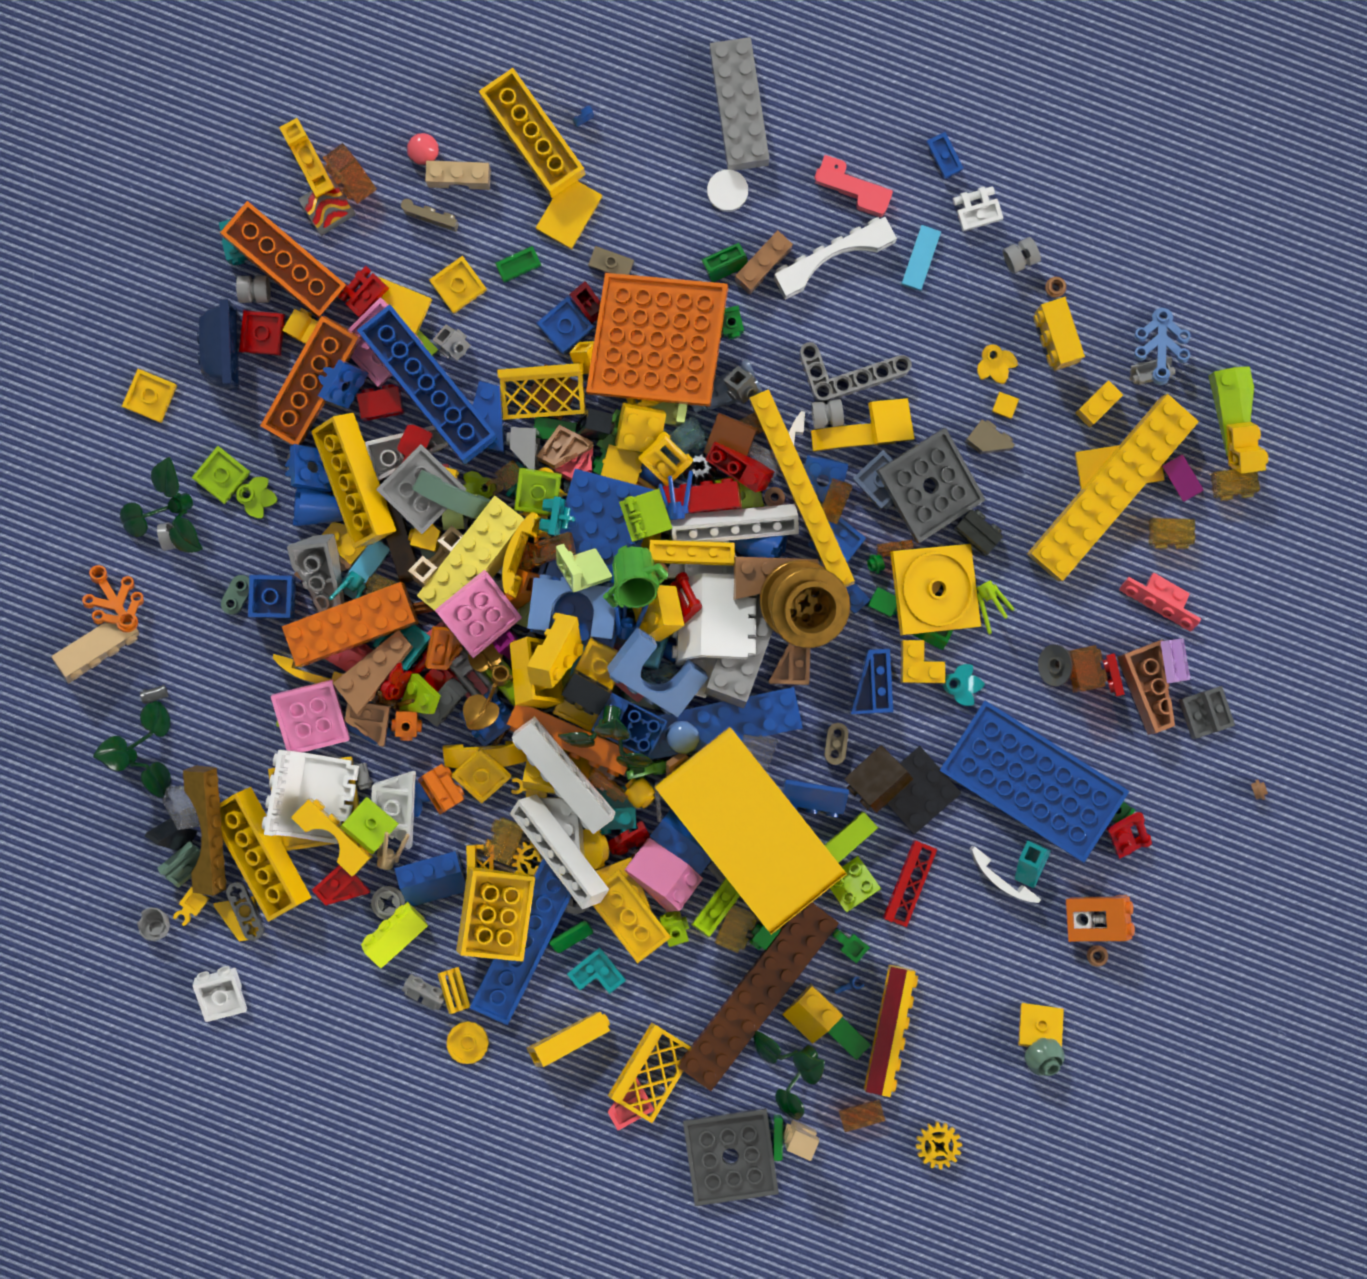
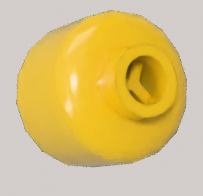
[624,778,656,809]

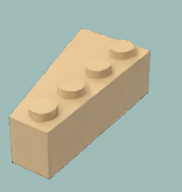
[51,615,139,684]

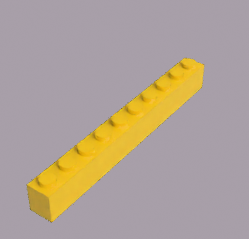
[749,389,855,587]

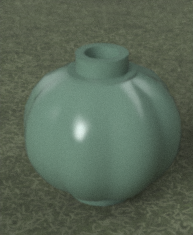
[1025,1038,1065,1076]

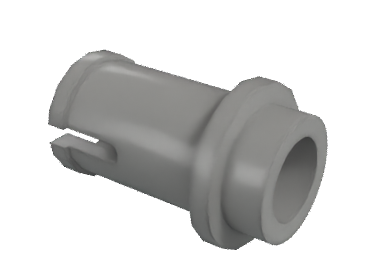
[356,763,373,790]

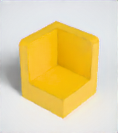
[569,341,594,374]

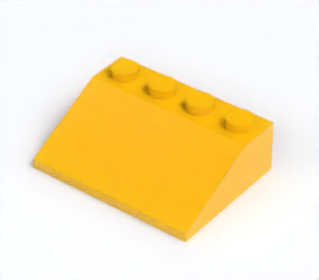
[456,867,535,961]

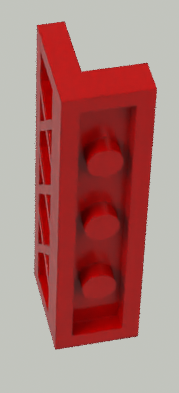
[883,840,937,927]

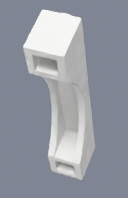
[774,217,897,300]

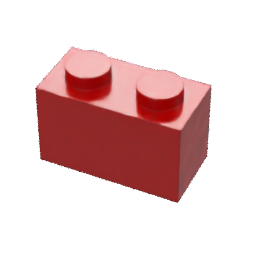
[357,384,405,422]

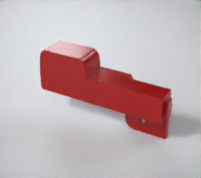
[397,425,433,463]

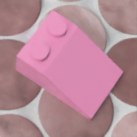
[624,838,703,912]

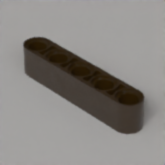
[385,499,417,584]

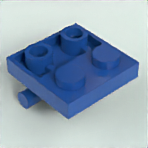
[808,512,866,562]

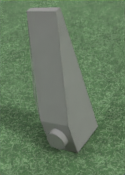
[287,534,345,612]

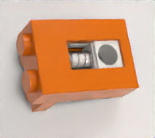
[1066,895,1135,942]

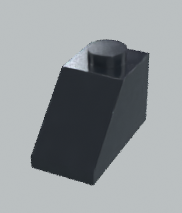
[576,408,614,440]
[145,818,197,851]

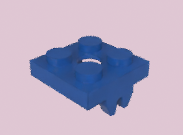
[318,359,369,409]
[285,444,332,493]
[804,455,848,505]
[459,691,511,746]

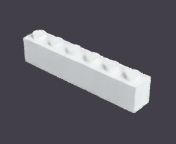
[670,504,799,542]
[512,716,616,834]
[510,794,609,909]

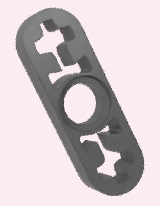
[226,882,264,941]

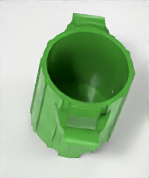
[603,545,669,608]

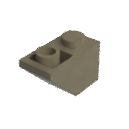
[964,419,1015,454]

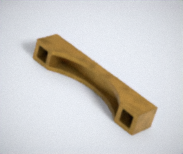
[183,765,226,896]

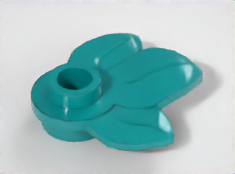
[943,664,985,706]

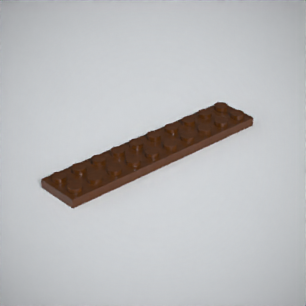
[677,902,839,1091]

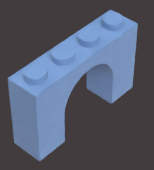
[527,574,618,640]
[607,627,708,717]

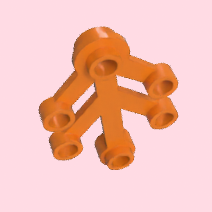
[82,565,144,632]

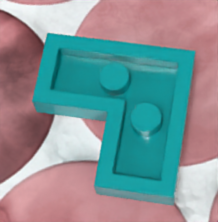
[567,947,626,994]

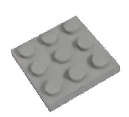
[376,444,466,534]

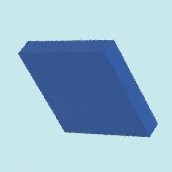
[536,296,595,355]

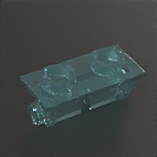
[641,663,677,684]

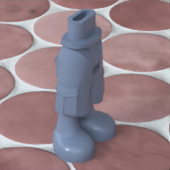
[692,359,763,413]

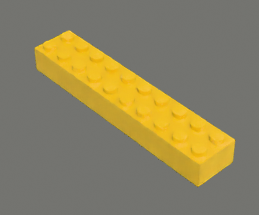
[1027,394,1199,581]

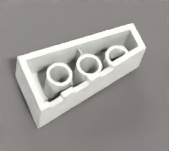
[365,426,448,482]

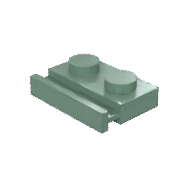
[157,841,201,888]

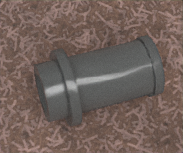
[140,684,169,704]

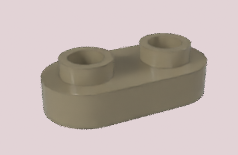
[824,723,848,765]

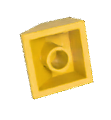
[782,984,843,1044]

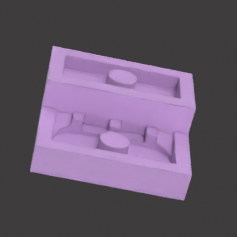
[1161,638,1190,683]

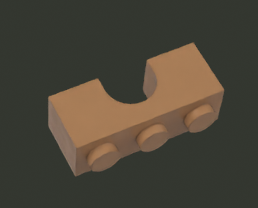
[735,230,793,295]

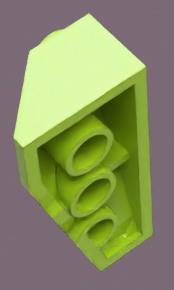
[1208,366,1254,456]

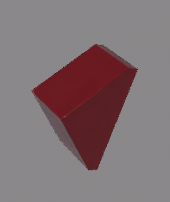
[569,281,600,324]

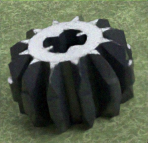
[683,453,718,486]

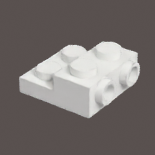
[193,966,247,1022]

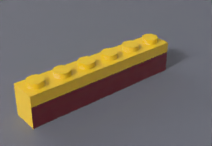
[864,965,918,1097]

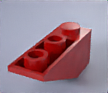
[705,442,775,493]

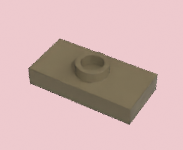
[588,246,634,275]

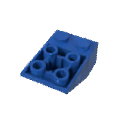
[592,693,668,757]

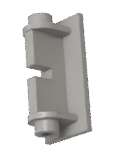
[1130,356,1175,385]
[401,974,445,1011]

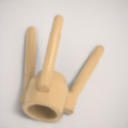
[377,832,410,870]

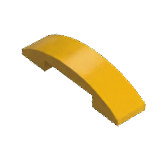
[279,118,334,198]
[811,423,896,452]
[502,512,543,598]
[272,654,343,683]
[442,741,527,768]

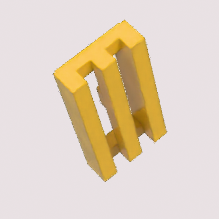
[437,967,470,1014]

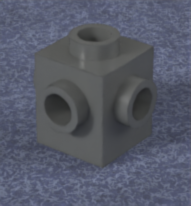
[723,366,758,404]

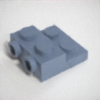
[852,450,893,510]

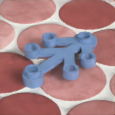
[1134,308,1191,385]

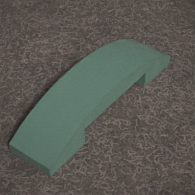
[412,470,491,519]

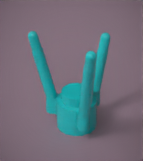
[329,571,366,600]

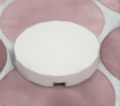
[707,170,748,212]

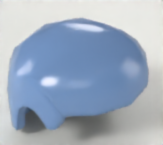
[666,721,699,754]

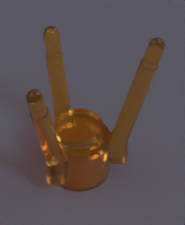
[376,691,415,710]

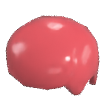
[407,133,439,165]

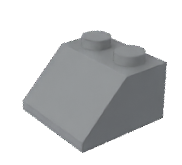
[507,427,540,470]

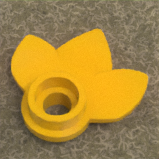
[977,344,1018,384]

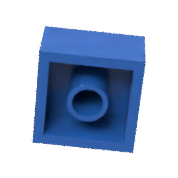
[248,575,296,619]

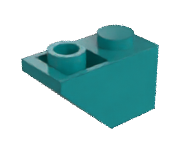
[1015,841,1051,888]

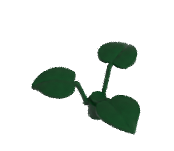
[120,457,203,553]
[93,701,171,799]
[558,706,654,769]
[753,1031,825,1120]

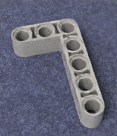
[799,342,912,403]

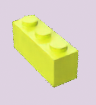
[361,902,428,968]

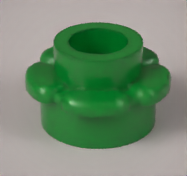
[867,554,885,574]

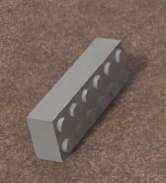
[709,37,769,171]
[704,594,773,708]

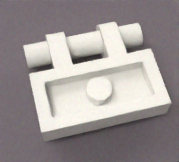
[953,186,1003,232]

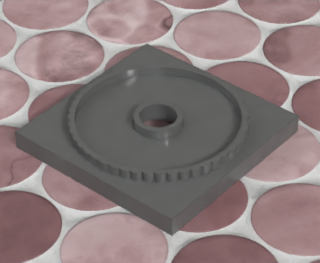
[876,428,985,543]
[683,1108,779,1206]

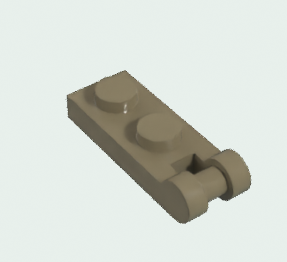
[401,199,459,232]

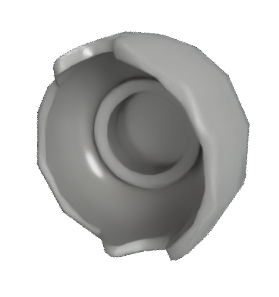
[137,907,170,942]

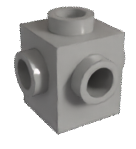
[433,324,471,361]

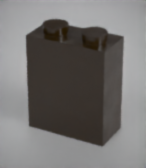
[844,745,913,813]

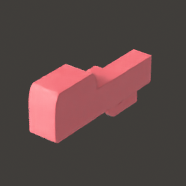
[814,155,893,217]

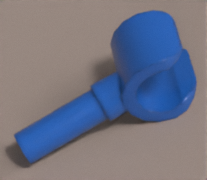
[834,976,864,994]

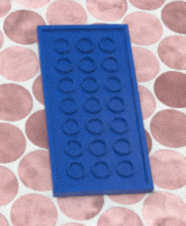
[530,469,654,648]
[940,700,1130,863]

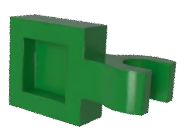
[832,929,870,964]

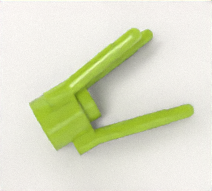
[976,580,1014,635]

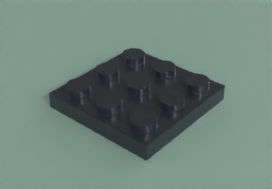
[887,746,961,835]

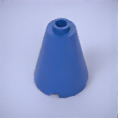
[292,487,344,526]
[729,535,788,558]

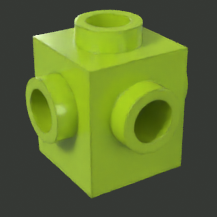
[659,911,689,947]

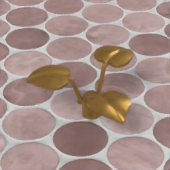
[463,643,513,730]

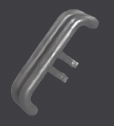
[428,639,498,696]

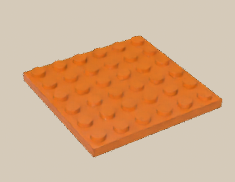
[586,273,728,407]

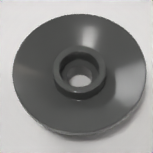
[1038,644,1073,686]

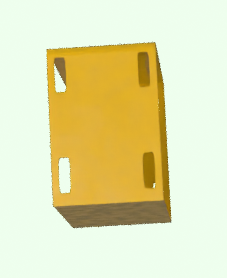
[655,727,847,934]

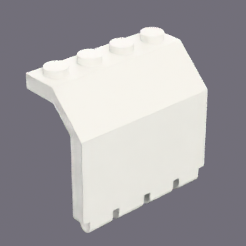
[672,573,757,665]
[262,750,359,844]

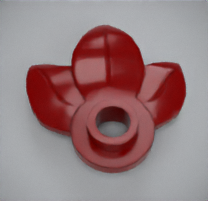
[380,662,413,700]

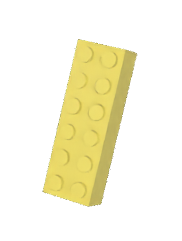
[417,496,525,611]

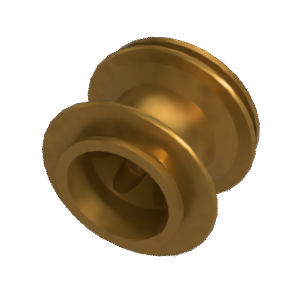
[760,560,850,648]

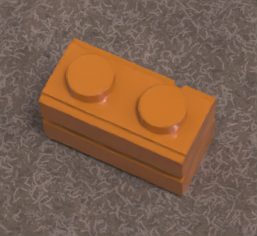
[418,764,464,815]

